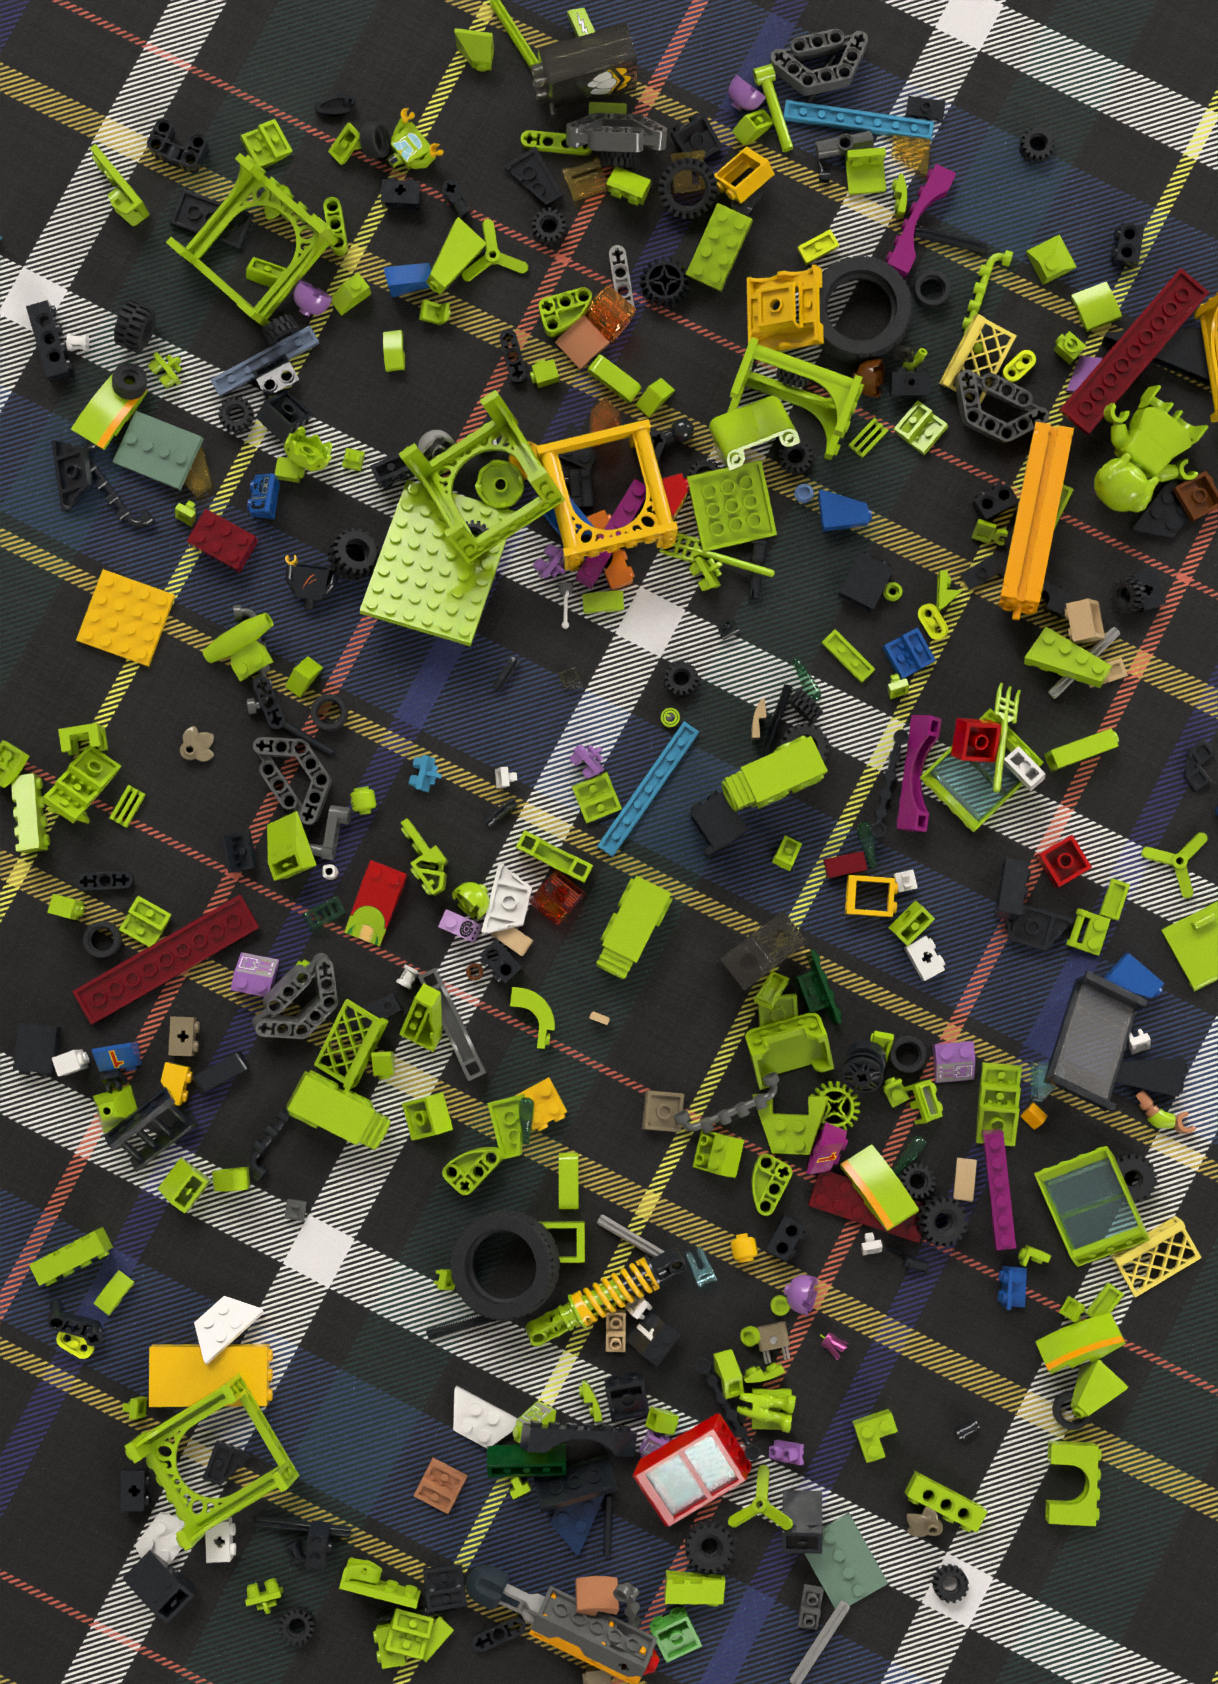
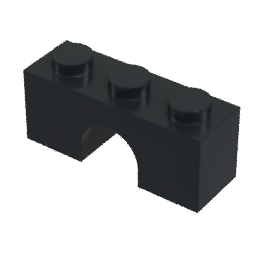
[1041,578,1073,618]

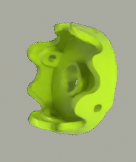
[284,427,332,472]
[475,460,524,509]

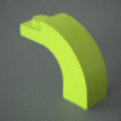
[510,987,555,1049]

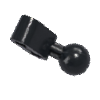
[650,418,694,466]

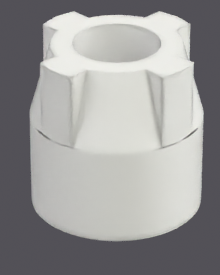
[322,864,338,880]

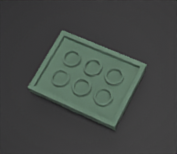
[112,411,204,490]
[804,1512,888,1609]

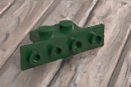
[795,950,842,1025]

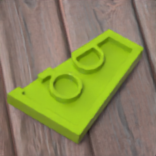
[487,1094,525,1160]

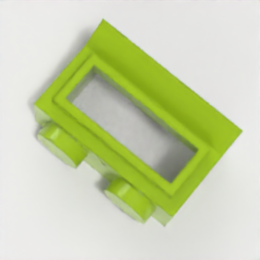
[904,1079,943,1125]

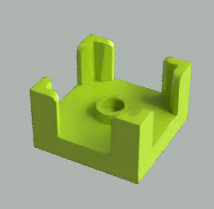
[58,723,108,756]

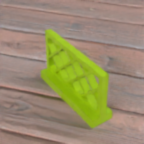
[314,999,389,1090]

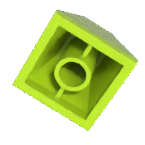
[93,1085,137,1133]
[1070,1360,1128,1418]

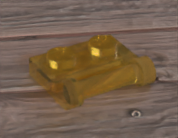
[671,150,705,193]
[562,157,608,202]

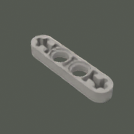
[609,245,634,319]

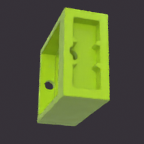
[534,1221,585,1263]

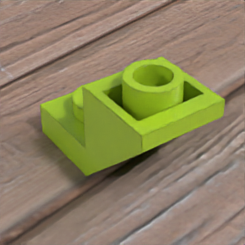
[713,1349,744,1399]

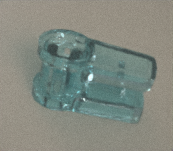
[686,1247,717,1288]

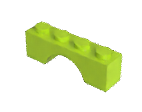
[516,830,593,883]

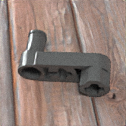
[309,805,351,860]

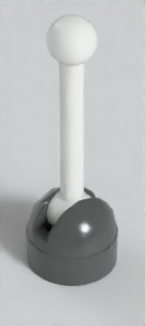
[558,583,574,629]

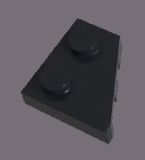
[202,1440,253,1486]

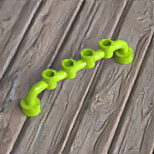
[962,250,1013,354]

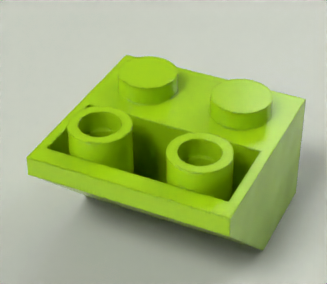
[606,166,652,206]
[693,1129,744,1178]
[157,1157,212,1214]

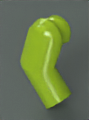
[902,348,927,370]

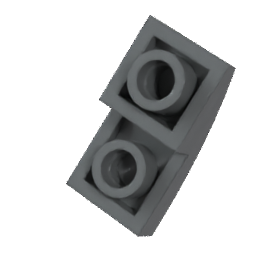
[798,1584,824,1630]

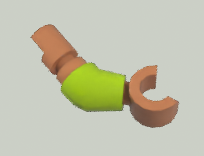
[1136,1089,1196,1134]

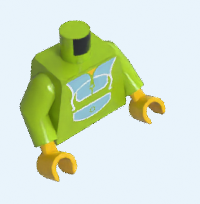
[387,108,443,170]

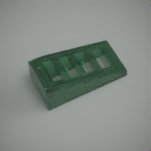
[302,896,346,932]

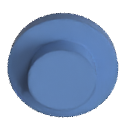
[794,484,814,503]

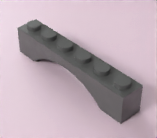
[418,968,487,1081]

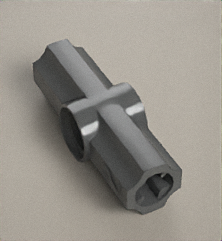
[815,131,874,160]

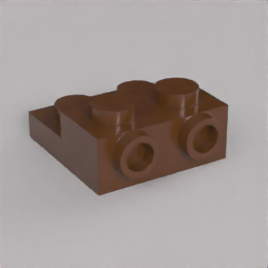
[1172,471,1218,522]

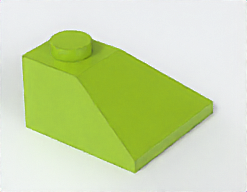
[454,28,494,71]
[1026,234,1077,285]

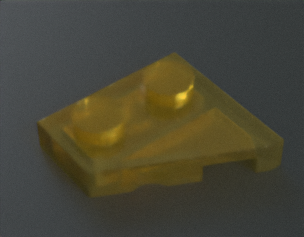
[891,135,931,177]
[184,446,213,499]

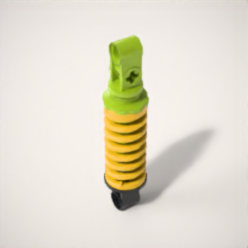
[525,1247,686,1346]

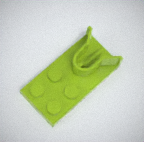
[90,144,150,227]
[339,1557,421,1609]

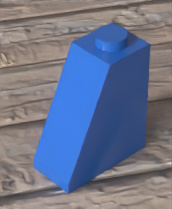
[384,263,432,298]
[817,490,872,532]
[1104,953,1164,998]

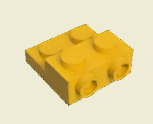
[515,1077,567,1132]

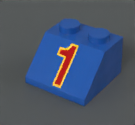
[92,1042,142,1072]

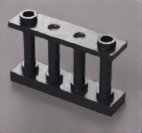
[104,1087,198,1172]

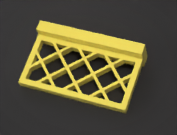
[939,314,1016,404]
[1110,1216,1201,1297]

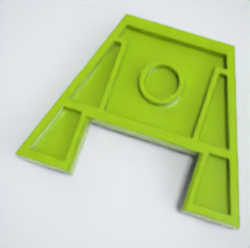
[753,1094,829,1155]

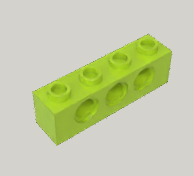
[905,1471,988,1533]

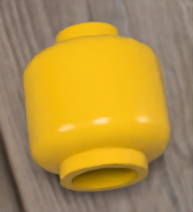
[731,1233,757,1263]

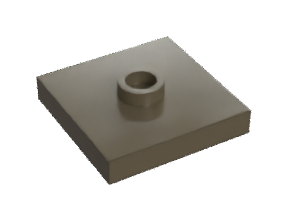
[642,1090,684,1132]

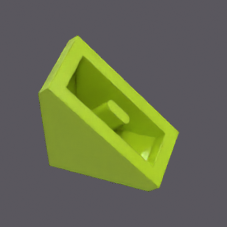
[635,378,675,418]
[285,656,323,698]

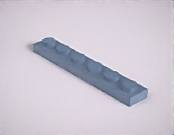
[210,325,320,398]

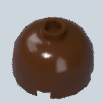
[853,359,885,398]

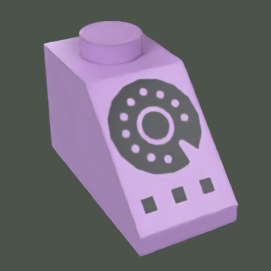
[438,909,482,943]

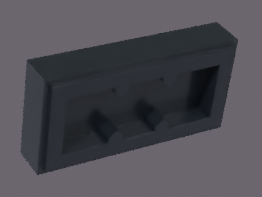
[905,96,946,122]
[960,555,1003,591]

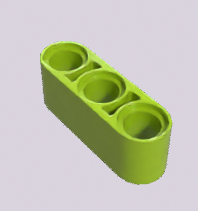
[324,197,348,256]
[587,355,642,403]
[559,1153,579,1209]

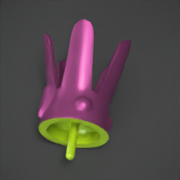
[820,1332,849,1360]

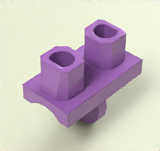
[532,544,566,579]
[570,744,605,779]
[769,1440,804,1465]

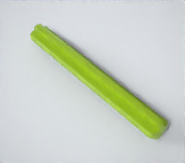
[490,0,545,78]

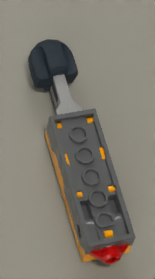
[466,1565,660,1684]

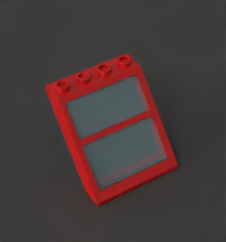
[632,1413,752,1526]

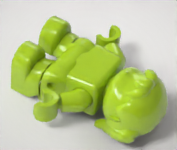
[1094,385,1209,512]

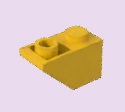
[161,1062,193,1106]

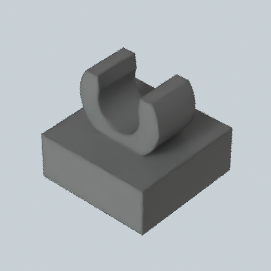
[284,1199,307,1221]

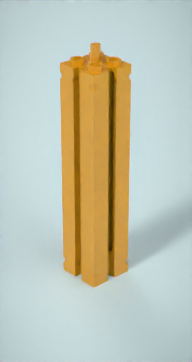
[998,422,1074,620]

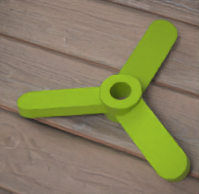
[462,219,528,281]
[1141,832,1207,898]
[728,1465,793,1530]

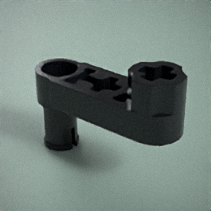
[48,1300,102,1346]

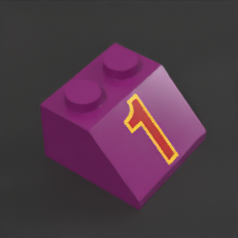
[806,1122,848,1175]

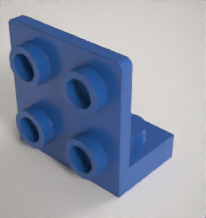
[998,1266,1027,1310]

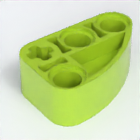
[539,287,592,337]
[442,1147,503,1195]
[751,1153,792,1216]
[212,1167,250,1192]

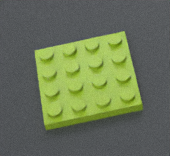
[686,460,777,552]

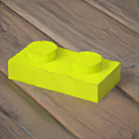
[797,229,840,265]

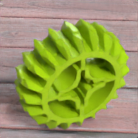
[808,1081,860,1131]

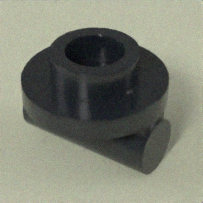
[718,620,740,640]

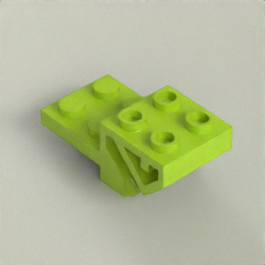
[401,818,448,897]

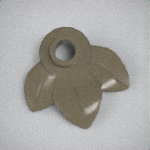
[180,726,214,762]
[907,1507,943,1537]

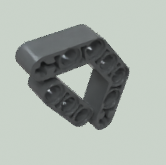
[770,29,868,96]
[566,113,667,152]
[955,370,1049,443]
[253,737,332,826]
[252,953,338,1039]

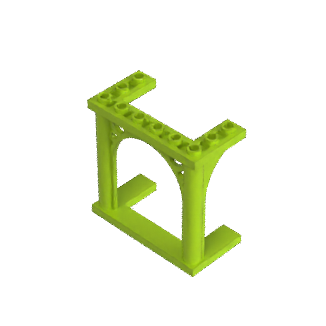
[166,153,338,326]
[727,337,864,460]
[399,390,566,563]
[125,1373,300,1551]

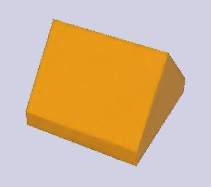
[1020,1102,1047,1130]

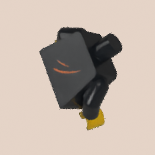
[285,555,340,609]

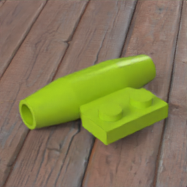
[203,613,273,681]

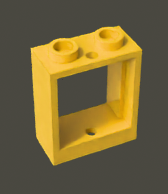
[714,146,774,203]
[845,875,898,917]

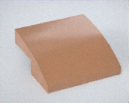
[555,315,610,370]
[414,1458,468,1514]
[575,1576,619,1616]

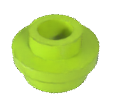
[883,582,902,601]

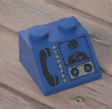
[247,473,280,519]

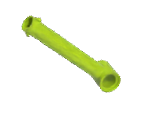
[753,64,793,152]

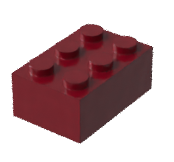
[187,508,259,573]

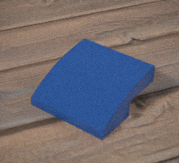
[882,628,936,680]

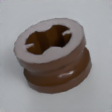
[466,963,484,980]

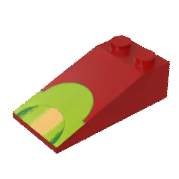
[344,860,408,946]

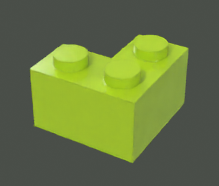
[852,1409,898,1463]

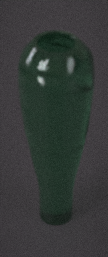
[792,658,822,701]
[857,822,877,868]
[518,1097,534,1145]
[893,1135,926,1176]

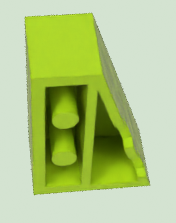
[399,983,442,1052]
[664,1570,725,1606]

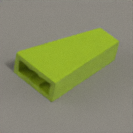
[426,217,487,295]
[1044,728,1119,772]

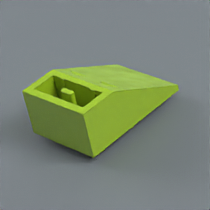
[267,811,317,881]

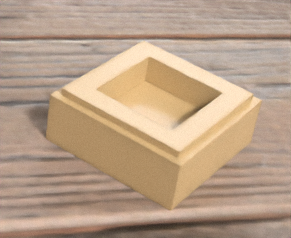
[590,1012,610,1025]

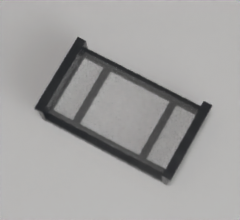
[1043,971,1147,1112]

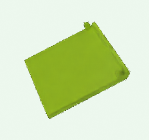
[1161,901,1218,992]

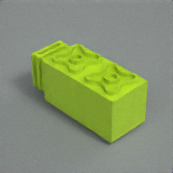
[721,735,828,812]
[596,876,673,979]
[287,1070,391,1151]

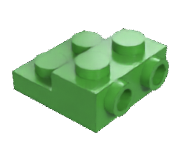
[649,1607,702,1663]

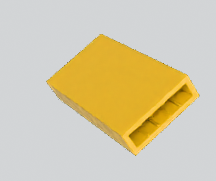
[149,1344,273,1407]

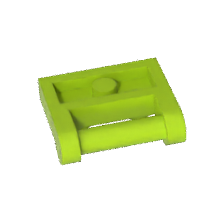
[1066,908,1111,956]

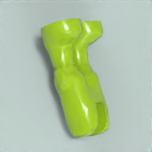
[737,1393,796,1433]

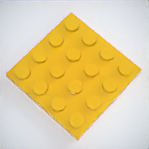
[76,569,175,667]

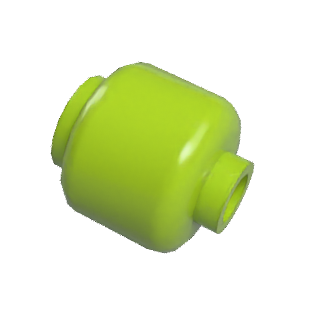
[350,786,376,815]

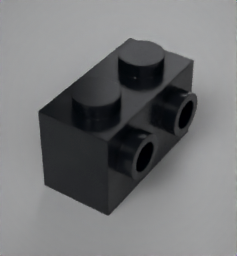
[370,453,413,488]

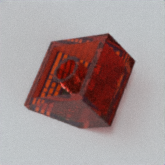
[529,869,586,927]

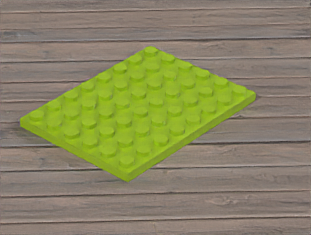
[360,480,516,646]

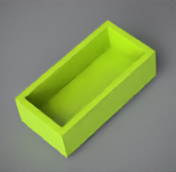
[686,203,753,292]

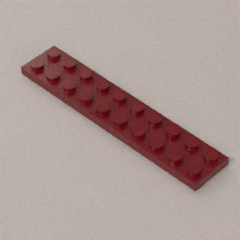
[1058,268,1210,435]
[72,895,260,1025]

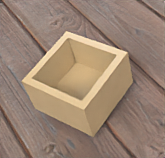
[1065,599,1105,644]

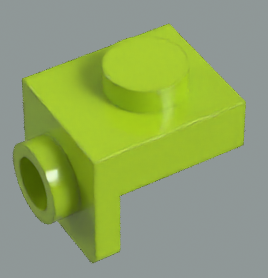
[419,300,451,325]

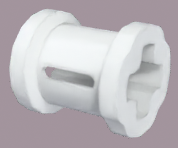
[66,333,89,352]
[396,964,420,989]

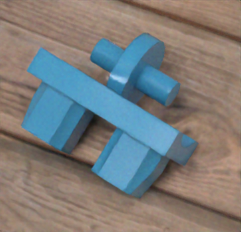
[409,755,442,792]

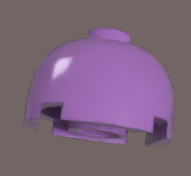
[728,75,766,111]
[294,280,332,316]
[784,1275,818,1316]

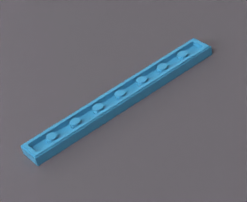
[783,100,934,142]
[597,721,699,857]

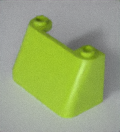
[709,396,800,471]
[745,1013,834,1090]

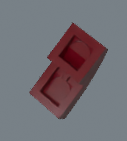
[823,851,867,878]

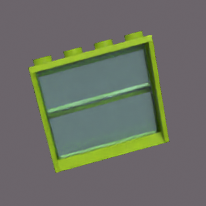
[920,708,1044,832]
[1034,1146,1150,1267]

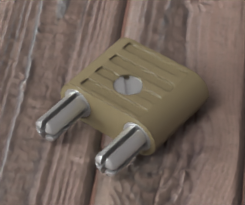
[756,1321,790,1364]

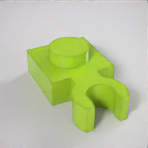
[972,519,1008,545]

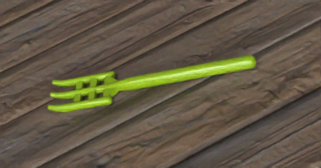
[659,532,775,577]
[993,683,1021,793]

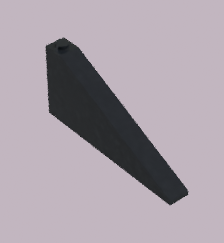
[1101,328,1211,387]

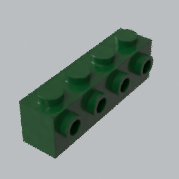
[487,1444,566,1477]

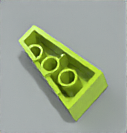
[1024,627,1112,688]
[29,1227,113,1286]

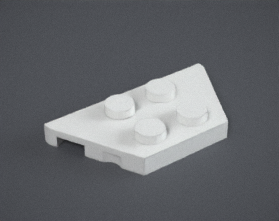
[482,862,532,934]
[194,1296,264,1364]
[453,1386,518,1448]
[135,1512,185,1564]

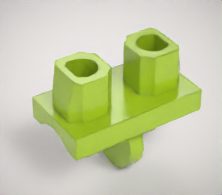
[148,352,182,389]
[689,556,722,591]
[245,1578,283,1614]

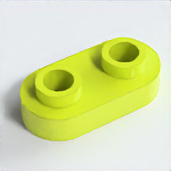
[1002,350,1036,383]
[918,604,948,640]
[56,1332,94,1359]

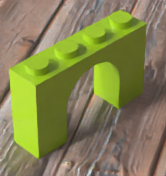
[1045,1440,1101,1526]

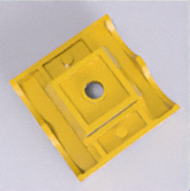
[747,265,824,351]

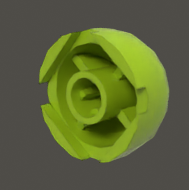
[452,882,490,920]

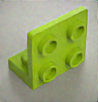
[845,147,886,195]

